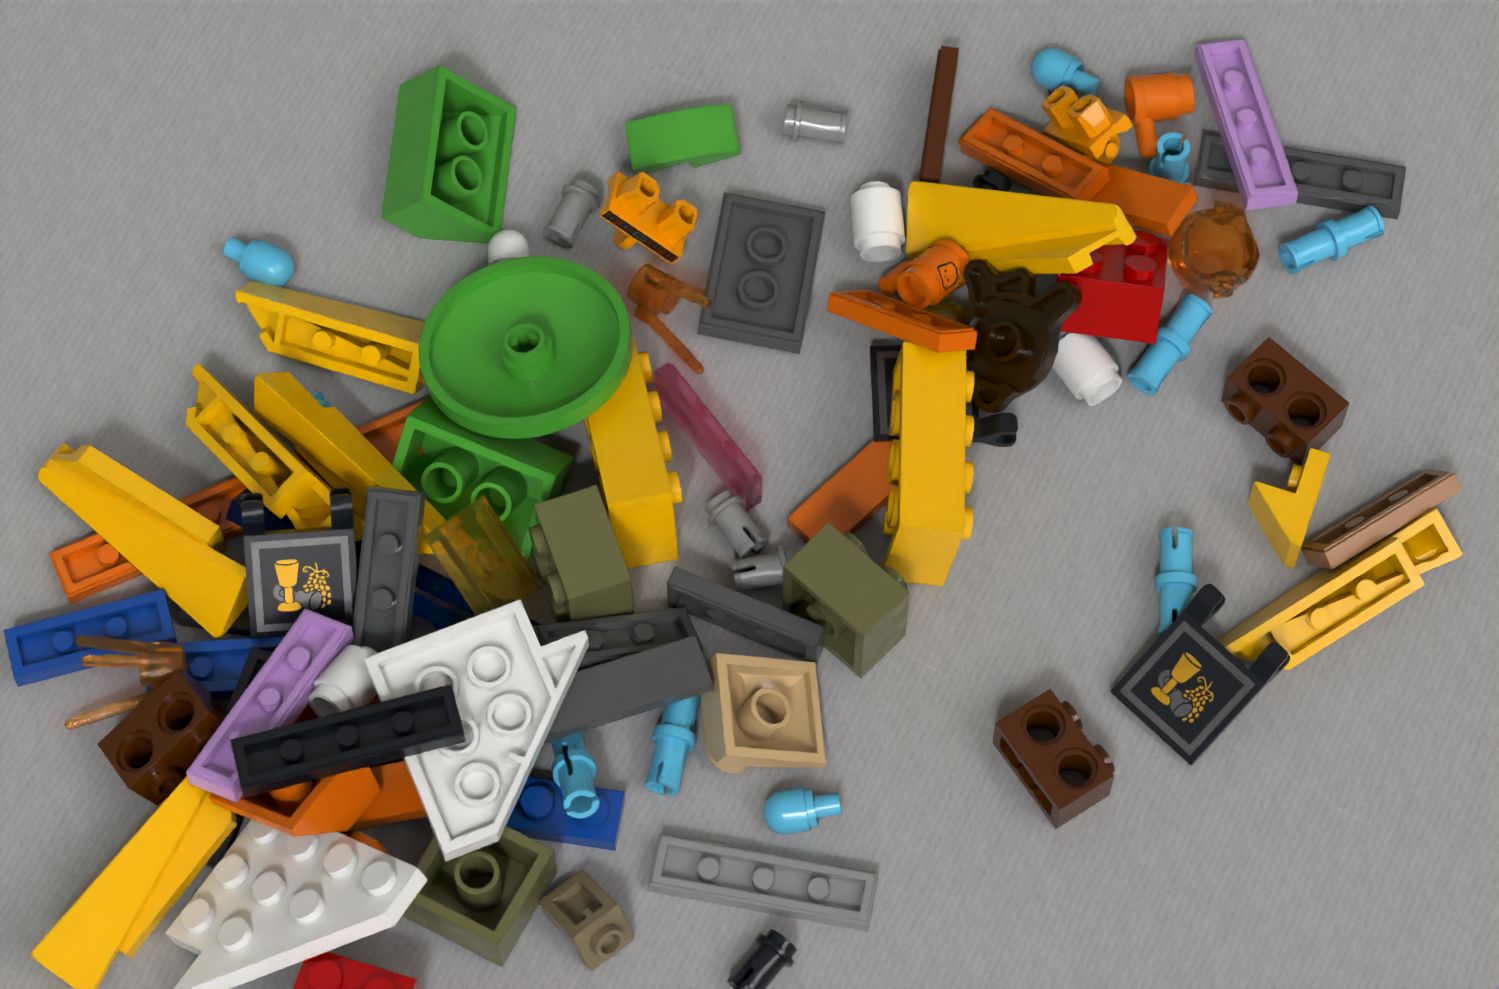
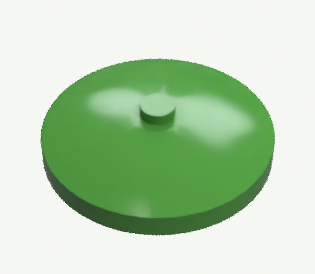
[418,256,633,439]

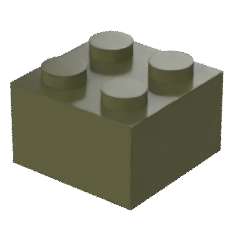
[528,485,634,623]
[782,522,909,678]
[404,826,557,967]

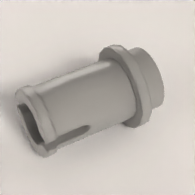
[783,101,848,144]
[543,179,600,248]
[705,490,769,559]
[731,544,796,593]

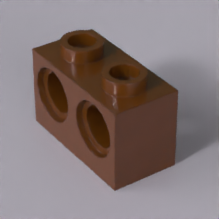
[1221,337,1349,466]
[98,669,227,806]
[993,689,1115,829]

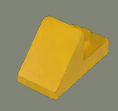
[1248,448,1331,568]

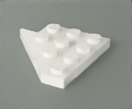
[364,599,589,862]
[165,819,428,989]

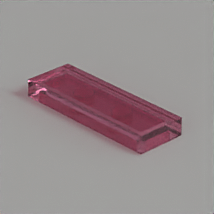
[654,362,762,512]

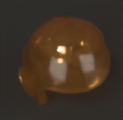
[1167,201,1260,299]

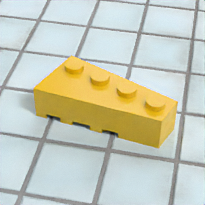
[584,332,682,569]
[880,342,974,587]

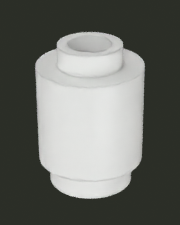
[850,181,906,262]
[1052,331,1122,406]
[308,645,377,717]

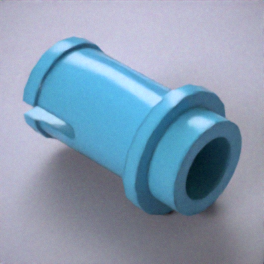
[1148,132,1190,184]

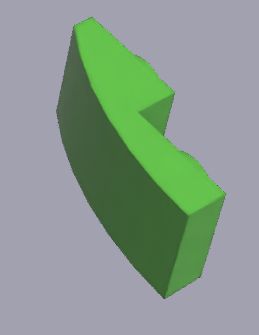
[625,104,742,174]

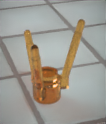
[627,263,712,374]
[64,635,187,730]

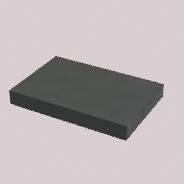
[697,192,825,354]

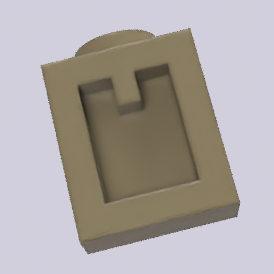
[538,869,634,970]

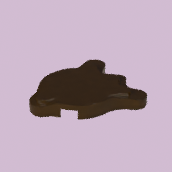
[962,260,1082,413]

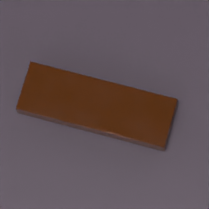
[919,46,959,184]

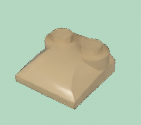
[700,653,826,774]

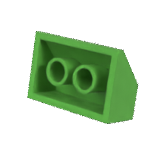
[381,65,516,244]
[392,397,574,570]

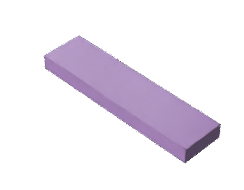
[1194,39,1298,211]
[186,608,354,803]

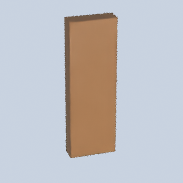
[1301,469,1462,569]

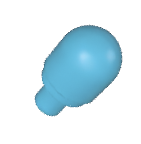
[1031,48,1101,96]
[223,237,294,287]
[763,787,842,834]

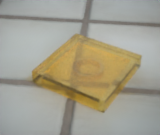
[424,495,544,616]

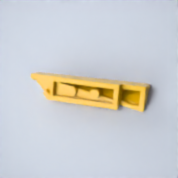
[906,181,1137,275]
[235,281,425,395]
[185,363,364,542]
[254,372,471,555]
[38,443,248,638]
[1217,508,1463,670]
[31,776,237,989]

